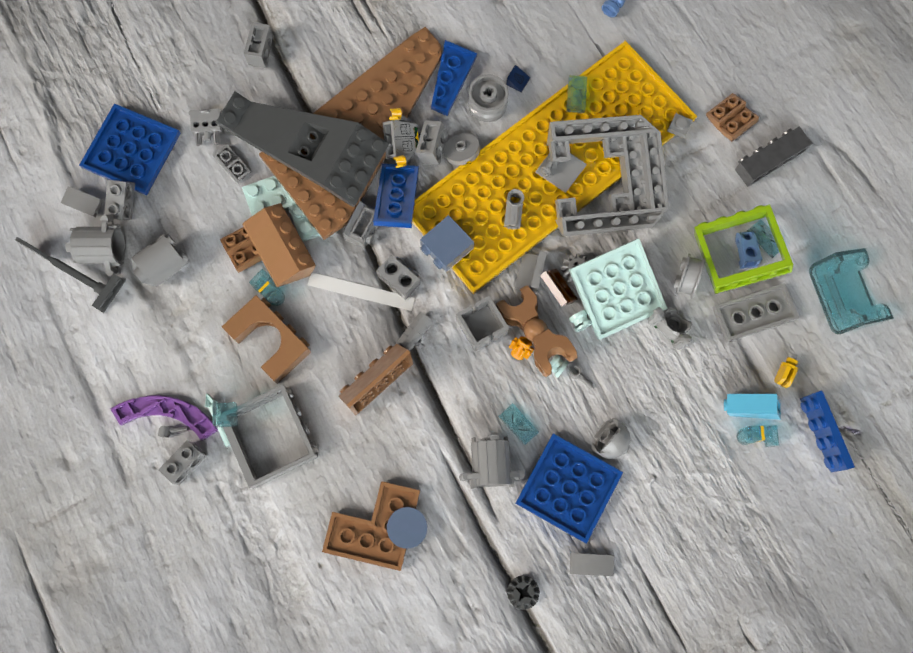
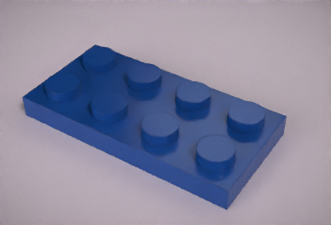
[373,163,419,228]
[800,390,855,472]

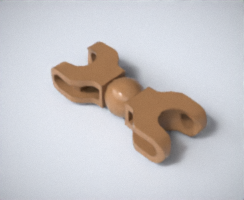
[496,285,577,377]

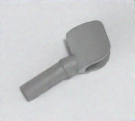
[570,366,593,389]
[158,426,187,438]

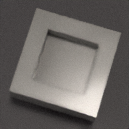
[667,113,693,139]

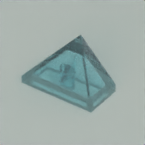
[746,219,779,258]
[498,403,539,445]

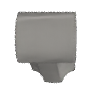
[504,189,524,230]

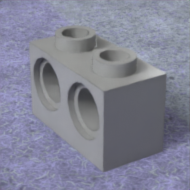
[244,22,274,68]
[415,121,448,165]
[104,179,135,220]
[376,255,420,300]
[158,440,207,485]

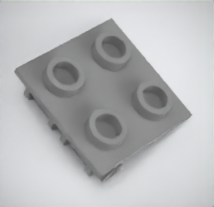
[535,153,587,193]

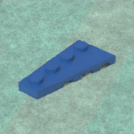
[431,40,477,116]

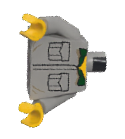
[383,108,421,168]

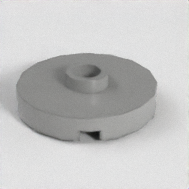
[444,133,480,165]

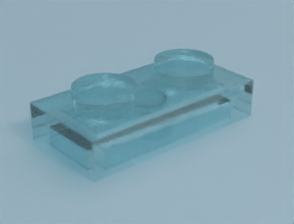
[566,75,587,113]

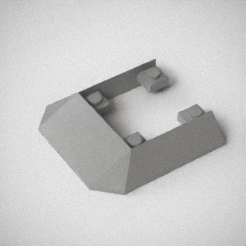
[547,115,669,236]

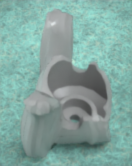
[648,307,693,350]

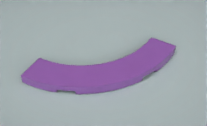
[110,395,218,441]

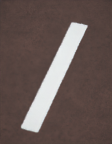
[308,272,415,311]

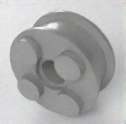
[674,254,706,299]

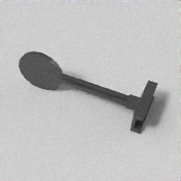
[15,237,125,313]

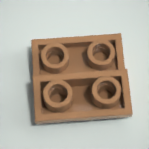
[706,93,759,142]
[220,227,262,273]

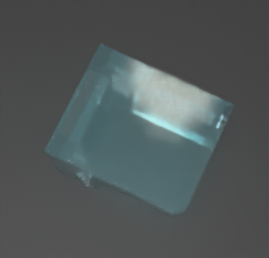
[212,401,238,428]

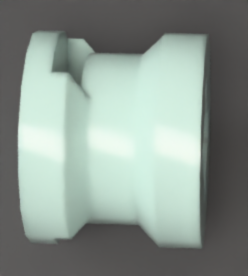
[569,310,592,332]
[550,355,569,378]

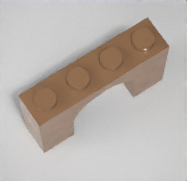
[221,295,311,384]

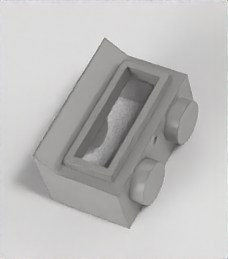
[343,201,380,249]

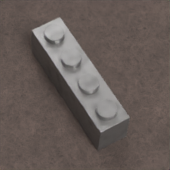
[735,126,813,187]

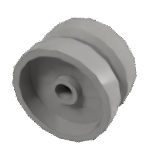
[468,74,509,122]

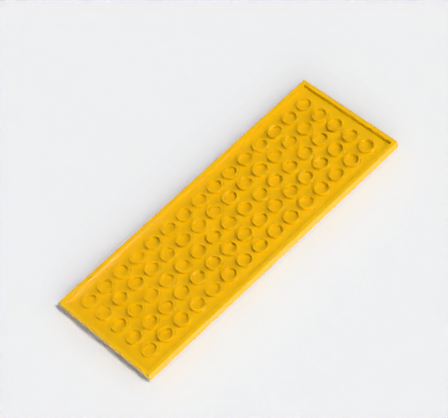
[412,40,697,294]

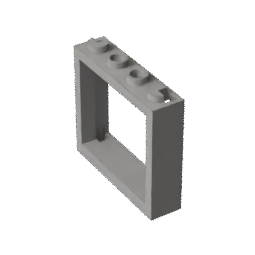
[218,385,319,489]

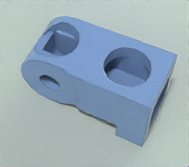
[735,231,763,269]

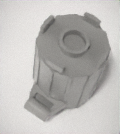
[65,214,126,276]
[459,435,525,489]

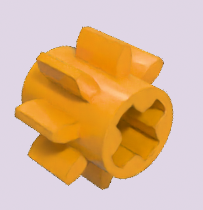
[509,336,534,360]

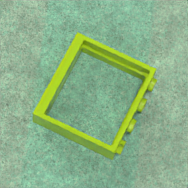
[694,204,794,294]

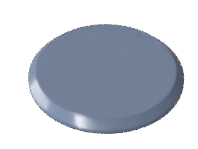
[387,507,427,549]

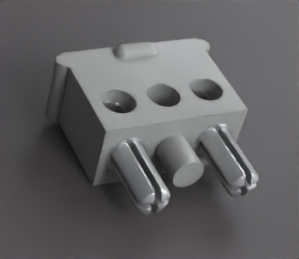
[188,109,224,146]

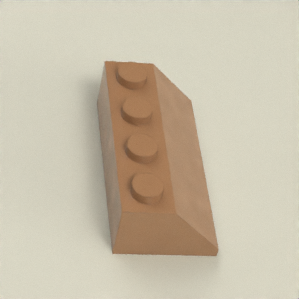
[242,203,316,287]

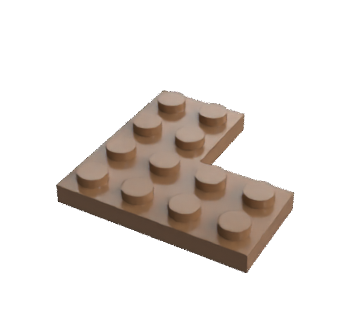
[322,481,420,571]

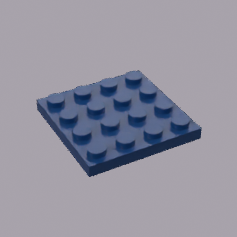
[79,103,181,196]
[515,433,623,544]

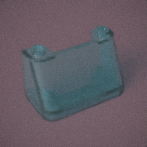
[809,248,894,334]

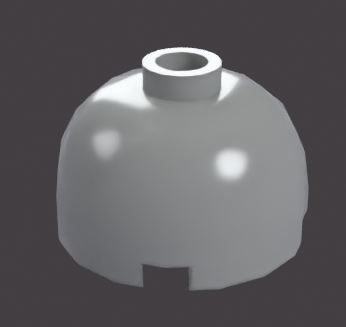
[592,418,630,459]

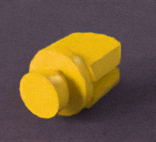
[774,357,798,388]

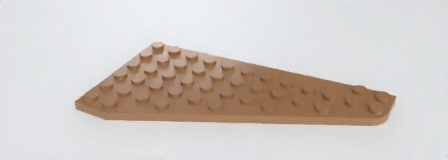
[259,27,442,240]

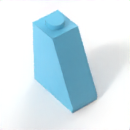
[724,394,781,420]

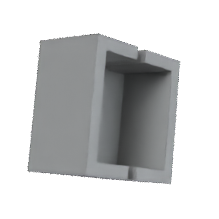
[456,296,509,352]

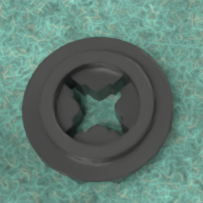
[507,576,540,610]

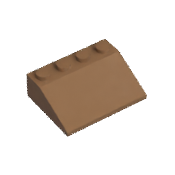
[338,344,413,416]

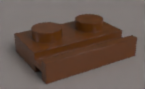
[540,269,578,306]

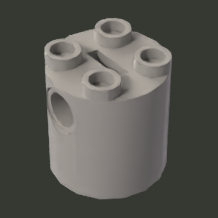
[131,234,189,287]

